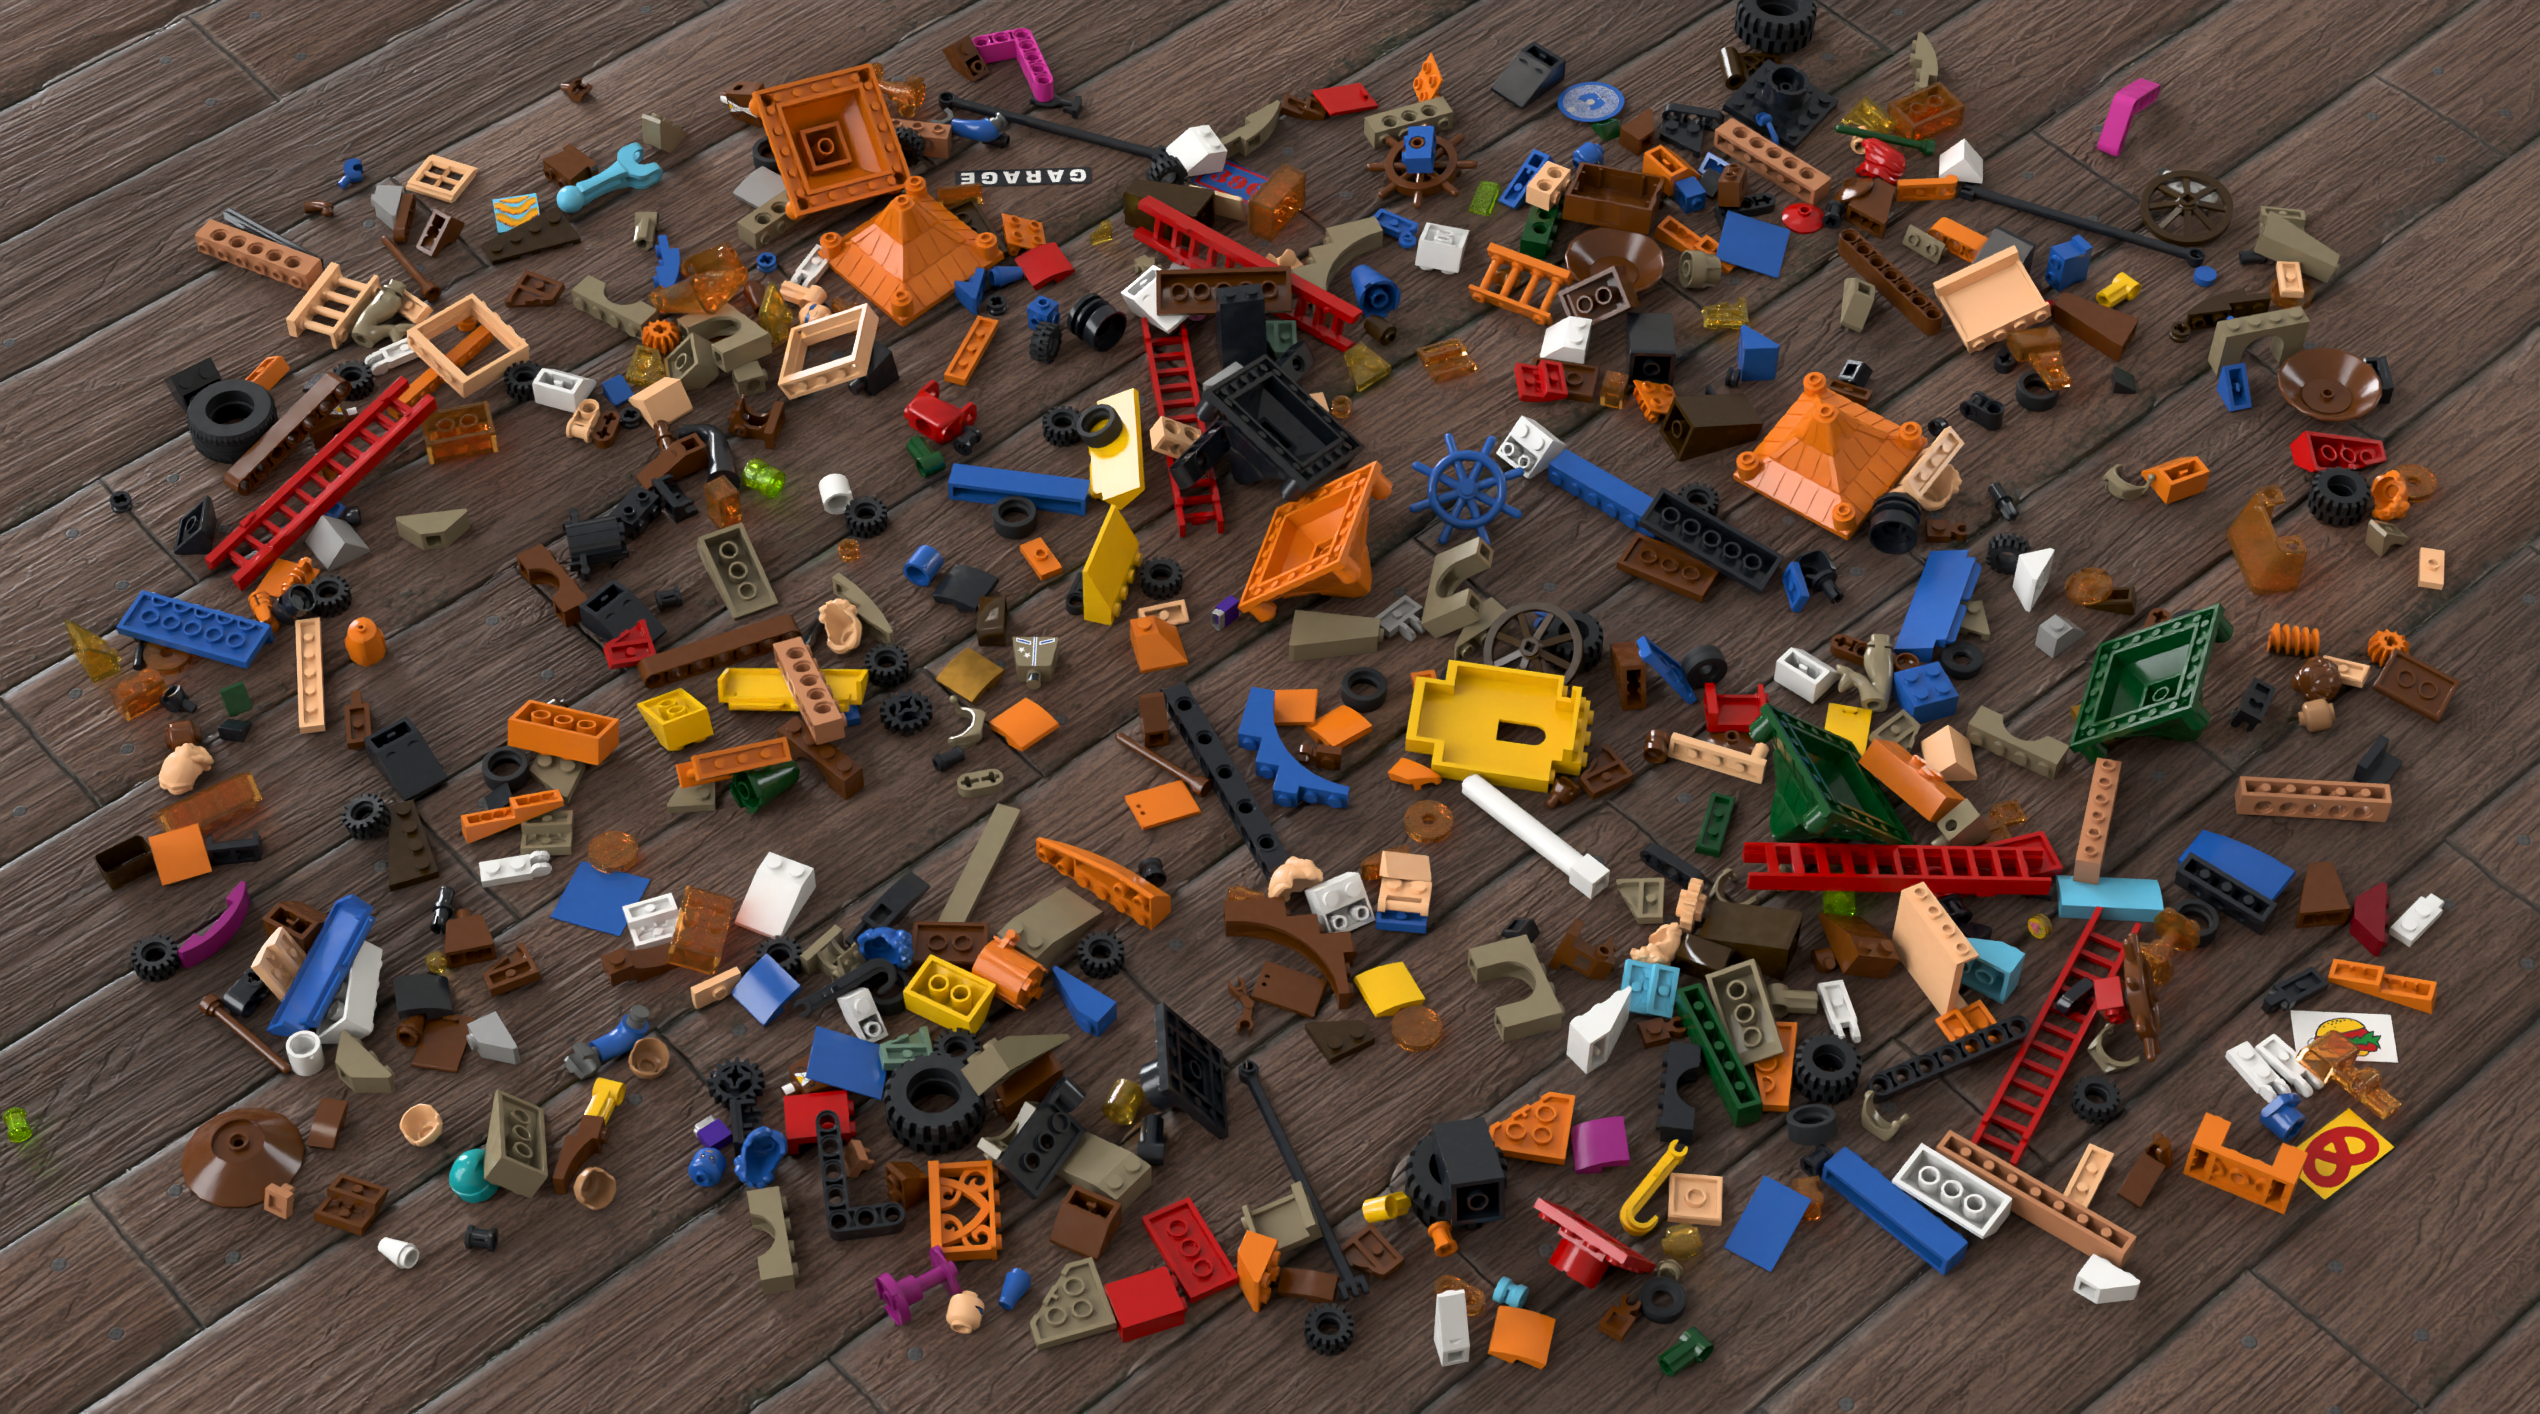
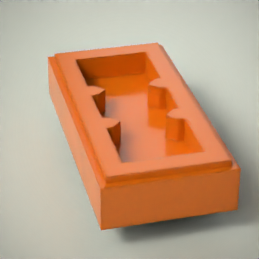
[1020,537,1063,581]

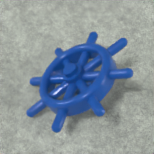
[1409,433,1525,545]

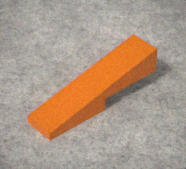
[1653,215,1736,274]
[461,789,564,844]
[2328,959,2437,1014]

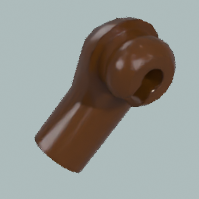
[304,200,334,217]

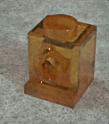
[1791,1176,1824,1220]

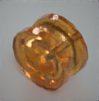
[1331,396,1352,418]
[838,539,860,562]

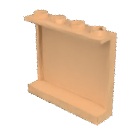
[1933,245,2051,354]
[1892,882,1979,1016]

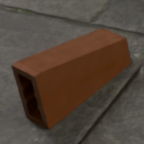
[2051,292,2139,362]

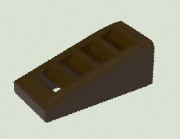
[2085,587,2137,615]

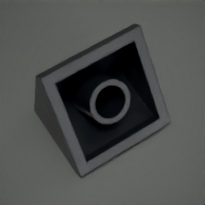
[174,496,217,555]

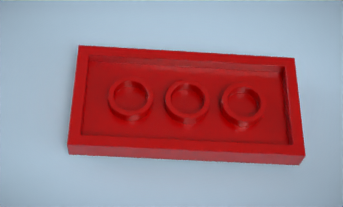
[1141,1197,1239,1304]

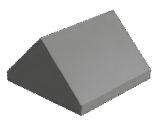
[305,515,370,572]

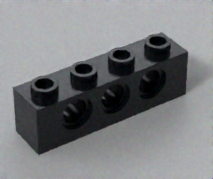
[2175,852,2277,935]

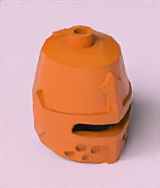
[344,617,387,667]

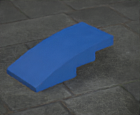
[2178,830,2296,901]

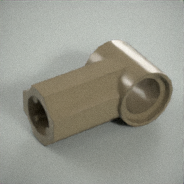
[634,211,660,251]
[1767,983,1818,1018]

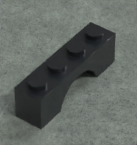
[1655,1042,1701,1145]

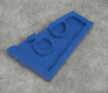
[1637,636,1697,705]

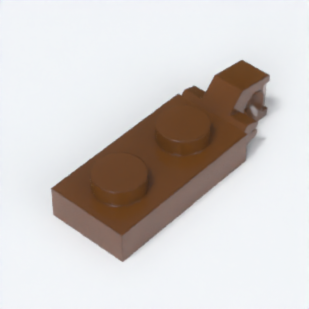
[344,690,372,750]

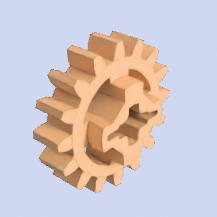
[1675,878,1707,934]

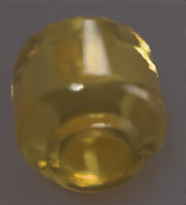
[1661,1222,1703,1261]

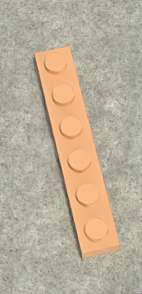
[295,617,326,734]

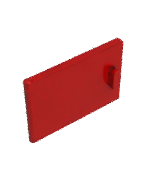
[1312,83,1378,116]

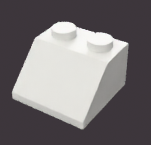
[1166,125,1227,177]
[1540,316,1592,364]

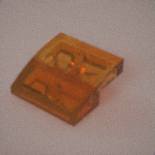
[1416,337,1477,383]

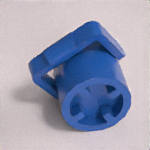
[2259,1093,2306,1142]

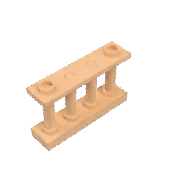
[286,262,382,349]
[1888,426,1965,500]

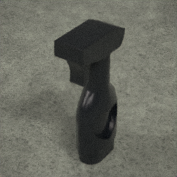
[1030,93,1082,119]

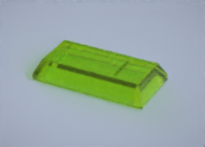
[1469,180,1501,216]

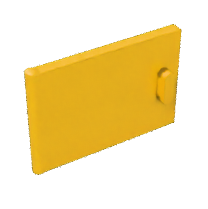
[1825,703,1872,757]

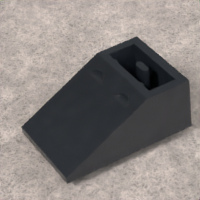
[1491,41,1566,109]
[579,579,667,643]
[363,716,448,802]

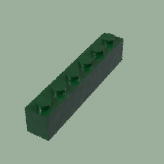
[1674,983,1763,1128]

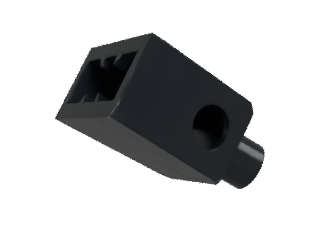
[848,341,899,396]

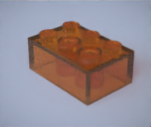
[1885,81,1965,141]
[1247,163,1306,242]
[421,401,499,464]
[665,885,736,976]

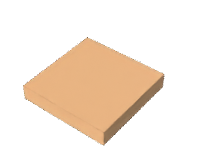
[1667,1173,1723,1226]

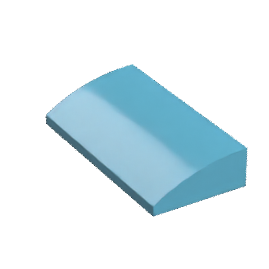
[2056,875,2164,922]

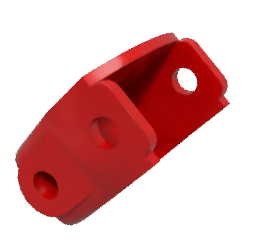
[904,379,977,444]

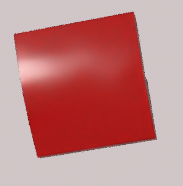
[1014,242,1075,291]
[1514,360,1568,402]

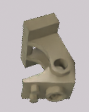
[800,925,866,981]

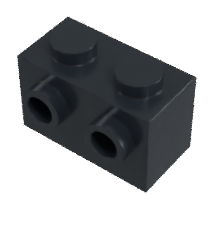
[609,485,662,541]

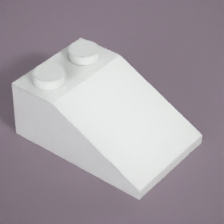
[1415,222,1470,274]
[735,852,816,939]

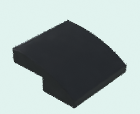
[932,564,999,612]
[393,974,453,1020]

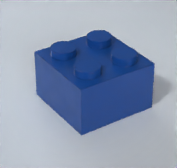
[1891,661,1959,724]

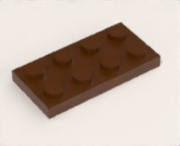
[1616,532,1721,603]

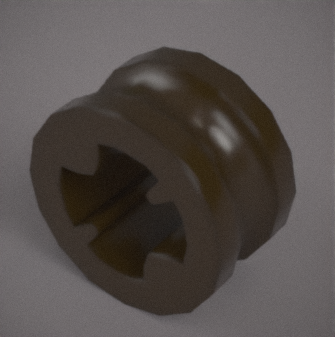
[2169,321,2191,343]

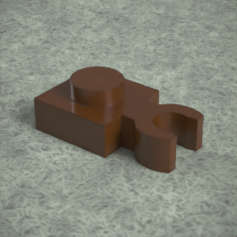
[1925,519,1967,543]
[1299,744,1342,770]
[1637,1017,1686,1049]
[1598,1294,1641,1343]

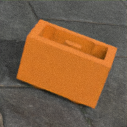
[1642,145,1702,196]
[2141,456,2210,504]
[1237,1230,1281,1313]

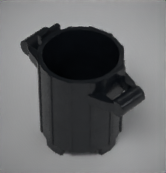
[562,508,629,581]

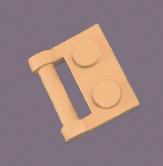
[1377,877,1432,917]

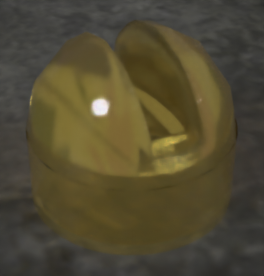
[425,951,447,973]

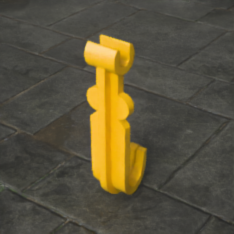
[1620,1139,1688,1236]

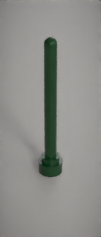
[1835,124,1936,156]

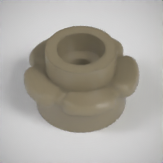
[1657,1259,1683,1281]

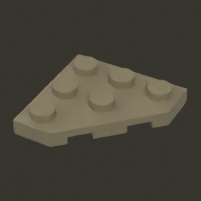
[1030,1257,1117,1351]

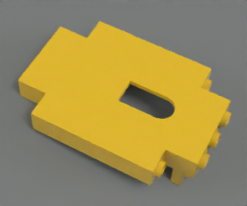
[1405,660,1594,793]

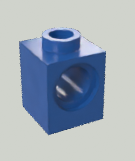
[1673,176,1706,214]

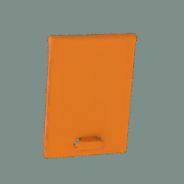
[1273,689,1318,726]
[1125,780,1202,830]

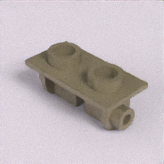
[1902,224,1949,264]

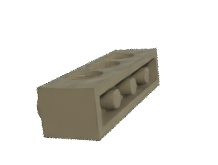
[1364,96,1453,149]
[737,189,810,250]

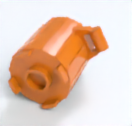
[971,929,1049,1011]

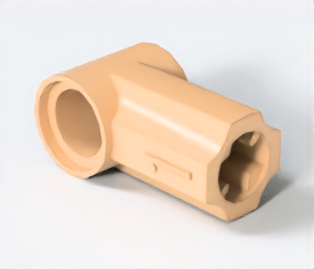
[779,280,827,309]

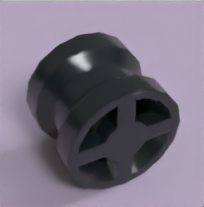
[1138,857,1167,888]

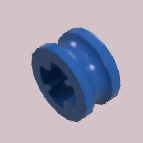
[756,252,777,273]

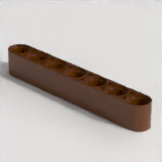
[1838,229,1943,336]
[223,372,351,496]
[637,614,802,689]

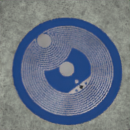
[1558,82,1624,122]

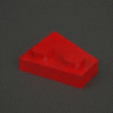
[603,619,656,670]

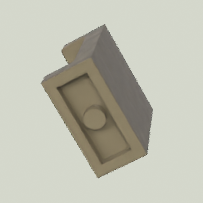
[1241,1181,1323,1254]

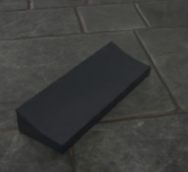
[1638,487,1784,595]

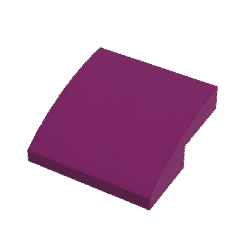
[1570,1116,1630,1174]

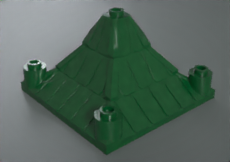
[2069,603,2234,763]
[1749,703,1915,845]

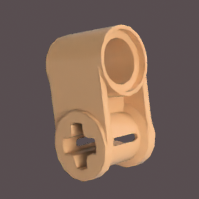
[566,399,601,443]

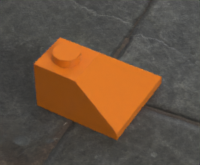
[1130,615,1188,674]

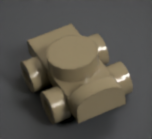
[1133,255,1164,275]

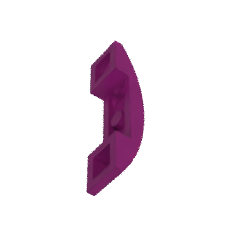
[178,881,250,969]

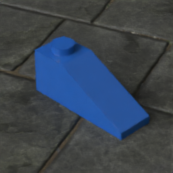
[1498,149,1556,210]
[1052,966,1117,1037]

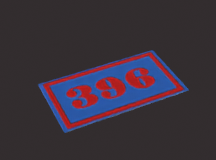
[1191,160,1286,212]

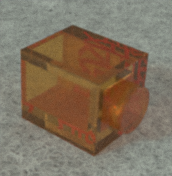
[1600,370,1629,409]

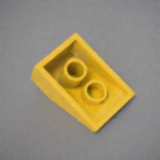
[637,688,714,751]

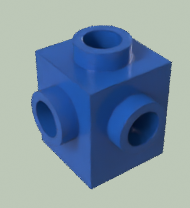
[1027,295,1060,330]

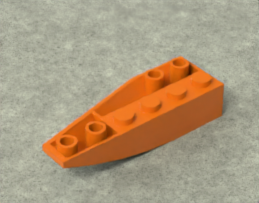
[1036,837,1171,930]

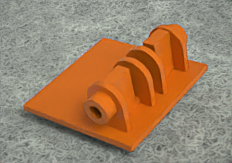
[1413,53,1443,102]
[1002,213,1046,256]
[1633,380,1677,424]
[255,557,320,598]

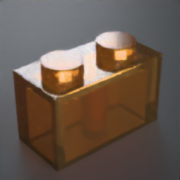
[704,475,743,530]
[109,665,167,722]

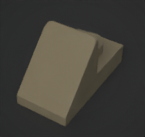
[2365,519,2409,557]

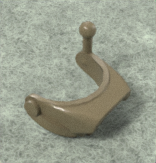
[2103,464,2156,500]
[947,695,987,749]
[1709,868,1759,906]
[2087,1022,2141,1074]
[1861,1090,1910,1142]

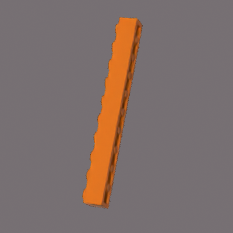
[387,324,495,420]

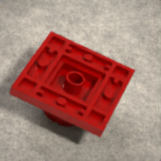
[1533,1198,1656,1290]

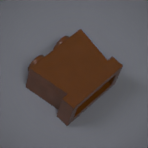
[543,143,599,189]

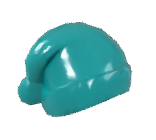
[449,1148,499,1203]

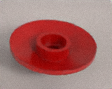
[1782,203,1824,234]

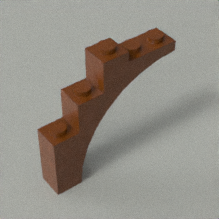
[1223,896,1358,1009]

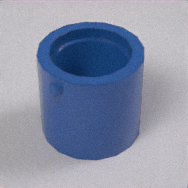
[903,545,944,587]

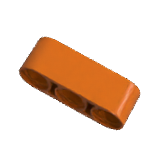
[1927,217,1988,263]

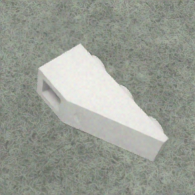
[1434,1289,1470,1367]

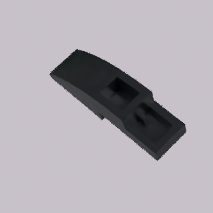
[845,871,930,948]

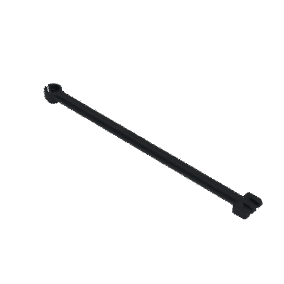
[938,91,1169,163]
[1958,182,2205,268]
[1238,1060,1370,1302]

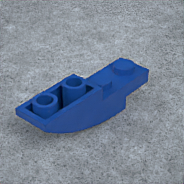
[653,234,682,313]

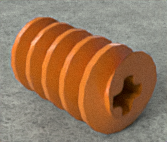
[2267,623,2320,657]

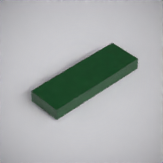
[1695,792,1736,858]

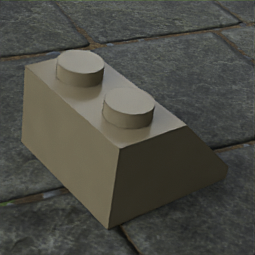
[664,332,719,391]

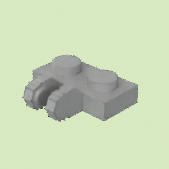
[1375,595,1426,642]

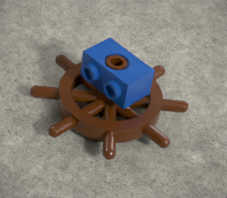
[1366,123,1477,209]

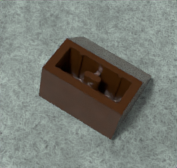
[262,901,328,954]
[1049,1184,1122,1262]

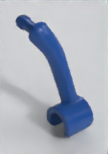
[1756,112,1779,146]

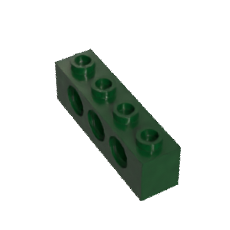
[1520,192,1565,260]

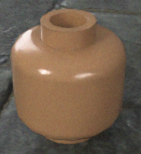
[2298,699,2336,733]

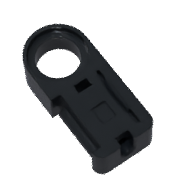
[1065,572,1084,615]

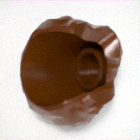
[2291,656,2342,703]

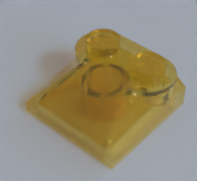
[759,282,793,346]

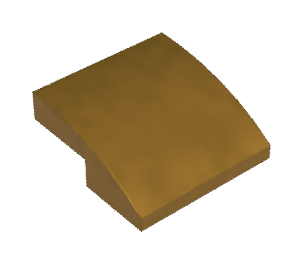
[936,647,1006,706]

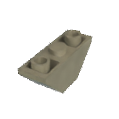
[641,113,688,153]
[1840,277,1875,332]
[396,508,470,550]
[335,1030,396,1093]

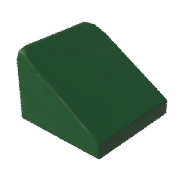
[1591,118,1621,141]
[219,681,252,717]

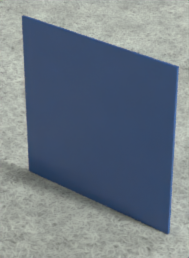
[1716,211,1790,278]
[550,861,650,937]
[805,1026,887,1100]

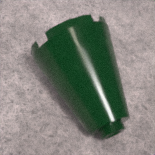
[729,761,800,814]

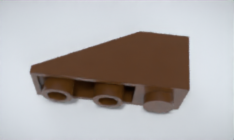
[636,432,708,491]

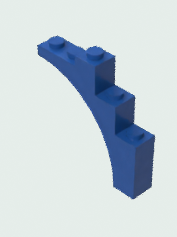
[1238,687,1350,809]

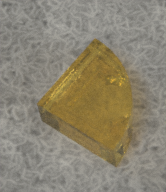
[1089,219,1112,246]

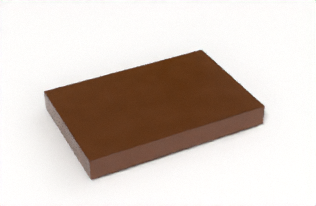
[1532,356,1600,403]
[2372,648,2461,724]
[910,921,990,969]

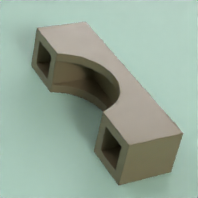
[571,275,660,340]
[1966,705,2070,780]
[747,1186,799,1295]

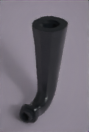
[678,423,740,496]

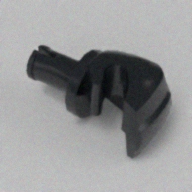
[1794,548,1844,604]

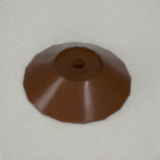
[1565,227,1666,294]
[2278,347,2382,422]
[181,1108,305,1208]

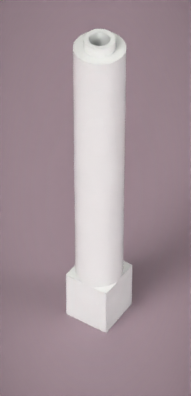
[1462,774,1610,899]

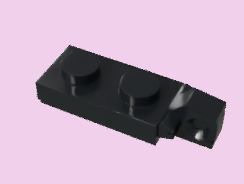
[2261,966,2329,1015]

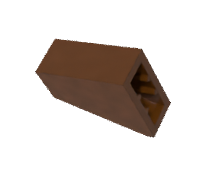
[1845,178,1895,240]
[1610,641,1646,711]
[2295,862,2350,929]
[993,1050,1063,1123]

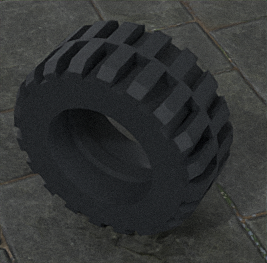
[1734,0,1817,55]
[884,1052,986,1155]
[1405,1132,1508,1231]

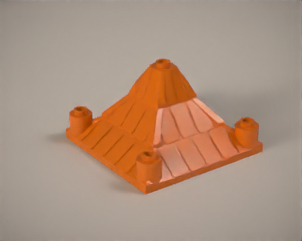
[749,63,911,221]
[817,176,1004,328]
[1733,372,1928,541]
[1237,461,1393,622]

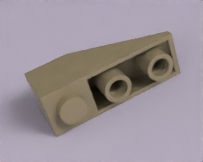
[1454,597,1510,661]

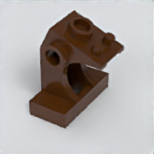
[727,394,786,450]
[1548,918,1617,981]

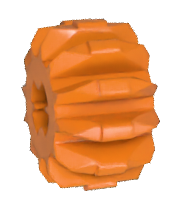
[642,319,680,355]
[2367,629,2410,668]

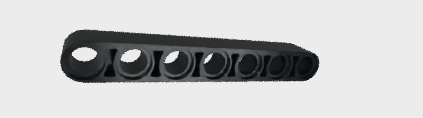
[1865,1015,2030,1104]

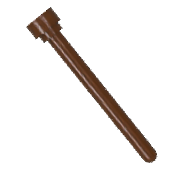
[381,236,441,302]
[1115,732,1213,798]
[199,994,292,1074]

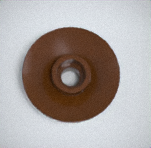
[1833,177,1874,203]
[1707,730,1756,755]

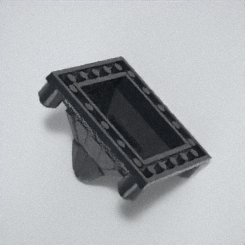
[1195,354,1365,502]

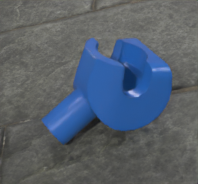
[337,158,364,189]

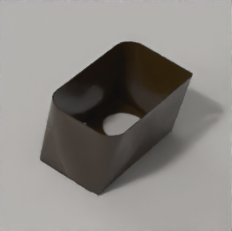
[977,596,1008,647]
[94,835,156,890]
[1675,934,1734,981]

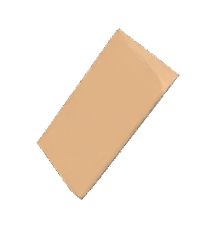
[1137,599,1190,626]
[1379,851,1431,882]

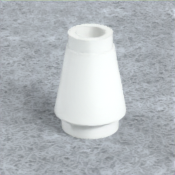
[378,1237,419,1269]

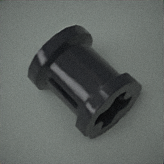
[1822,200,1845,229]
[953,425,982,456]
[654,585,683,612]
[1800,1144,1834,1178]
[464,1225,498,1252]

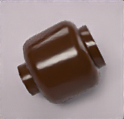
[164,719,202,752]

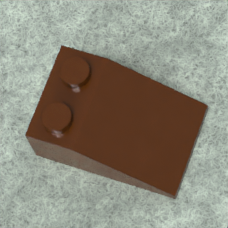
[1558,265,1641,327]
[1818,912,1900,979]

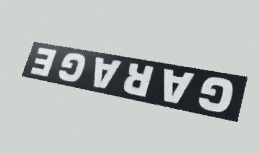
[955,167,1092,187]

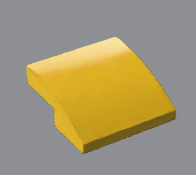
[1353,962,1425,1017]

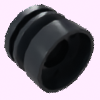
[1067,293,1127,353]
[1868,492,1921,555]

